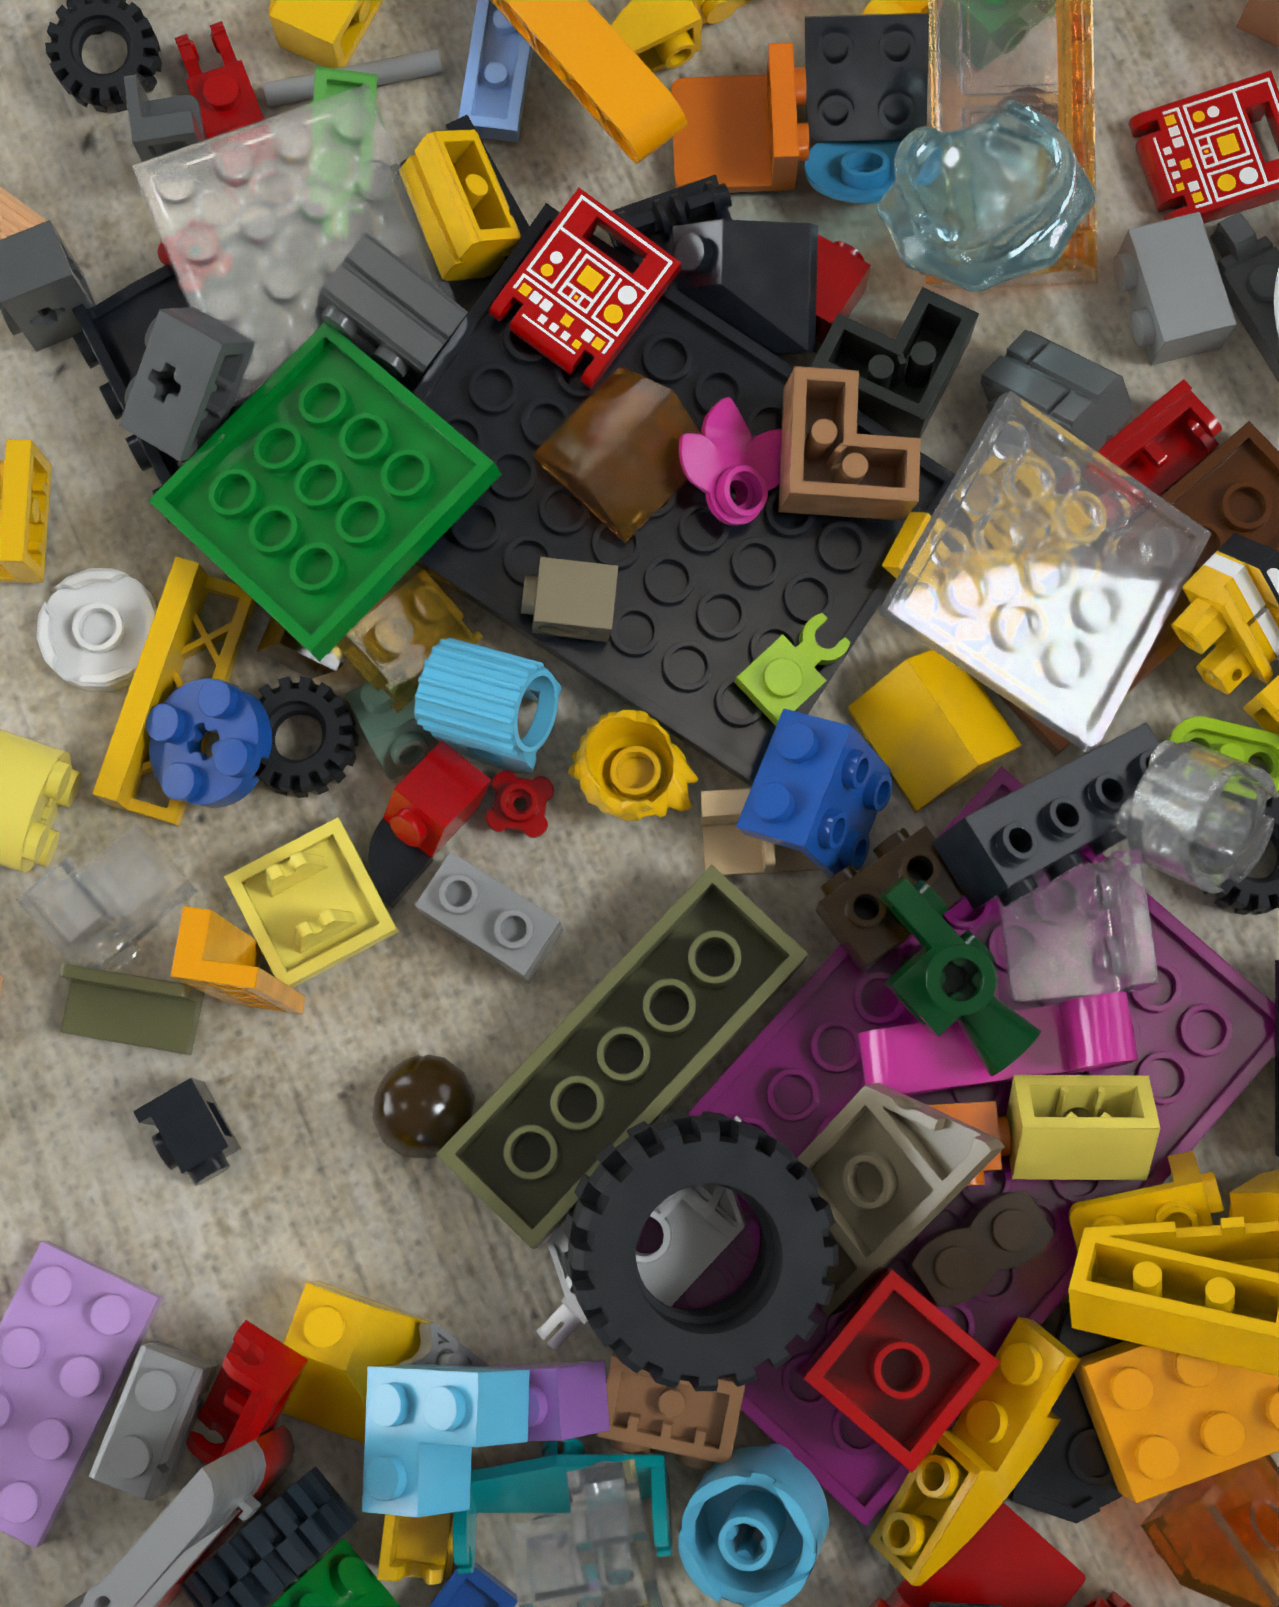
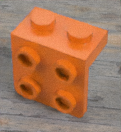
[671,42,809,193]

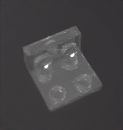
[998,849,1159,1003]

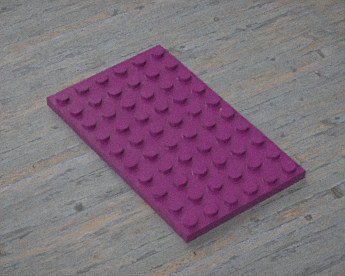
[636,766,1275,1527]

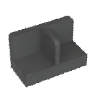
[124,74,219,199]

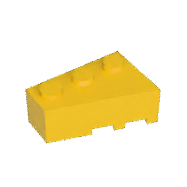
[1068,1217,1279,1376]

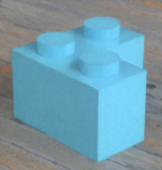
[362,1364,530,1517]

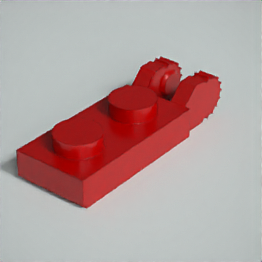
[175,21,284,192]

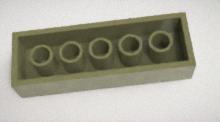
[436,864,809,1249]

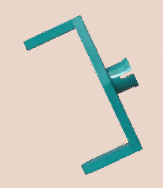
[453,1438,672,1574]

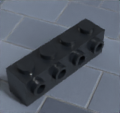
[932,723,1188,911]

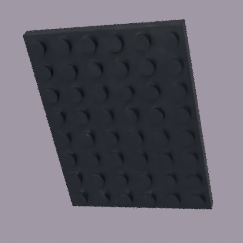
[413,203,961,787]

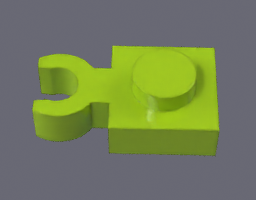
[734,613,850,726]

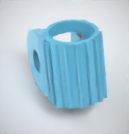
[414,637,562,773]

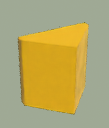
[847,642,1022,814]

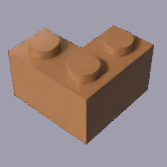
[778,366,921,521]

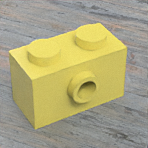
[1006,1075,1161,1180]

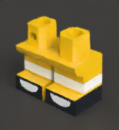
[1171,533,1279,695]

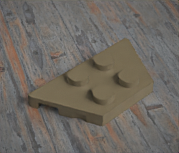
[797,1082,1005,1317]

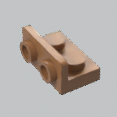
[596,1352,745,1470]

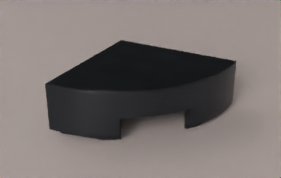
[368,818,434,908]

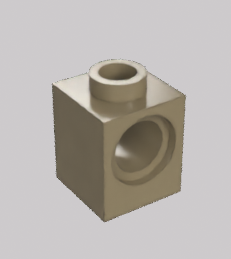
[521,557,618,642]

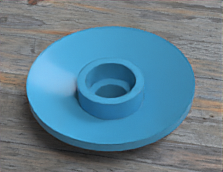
[804,139,926,204]

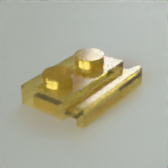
[336,569,484,713]

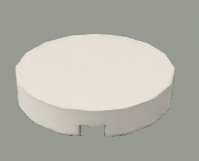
[36,568,158,692]

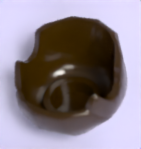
[373,1054,475,1159]

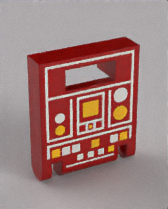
[1128,70,1279,224]
[489,187,681,389]

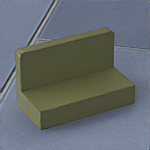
[59,963,204,1055]

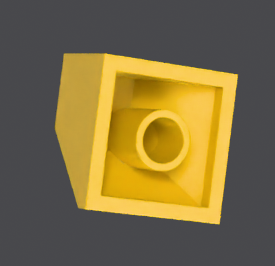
[282,1280,441,1443]

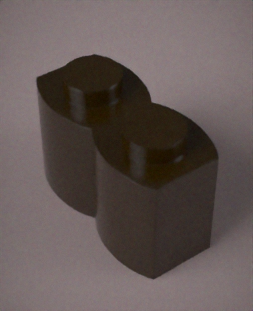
[904,1191,1054,1307]

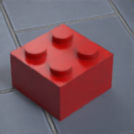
[799,1268,1001,1472]

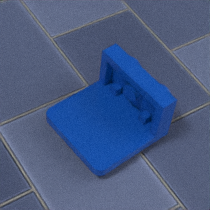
[736,708,892,878]

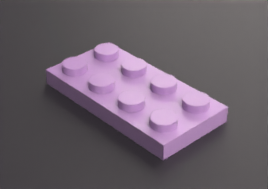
[0,1241,164,1548]

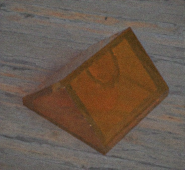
[533,366,701,543]

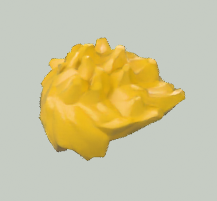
[568,709,699,821]

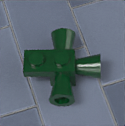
[878,878,1041,1076]

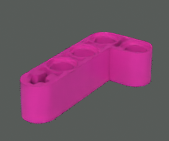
[858,992,1138,1096]

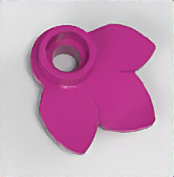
[679,397,782,526]

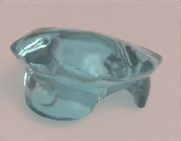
[876,99,1096,293]

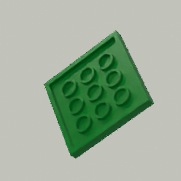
[148,322,502,662]

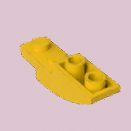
[611,0,752,73]
[868,1317,1081,1586]

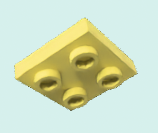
[224,817,399,988]

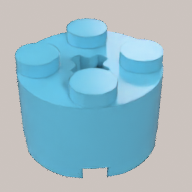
[678,1443,829,1607]

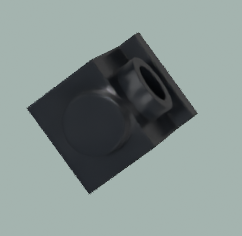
[133,1078,241,1186]

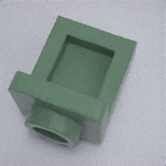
[345,666,439,779]

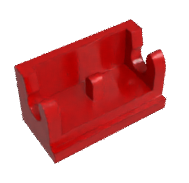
[1079,379,1222,526]
[186,1320,308,1464]

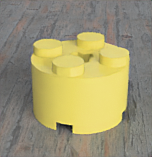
[0,729,82,873]

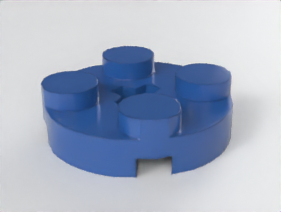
[146,678,272,808]

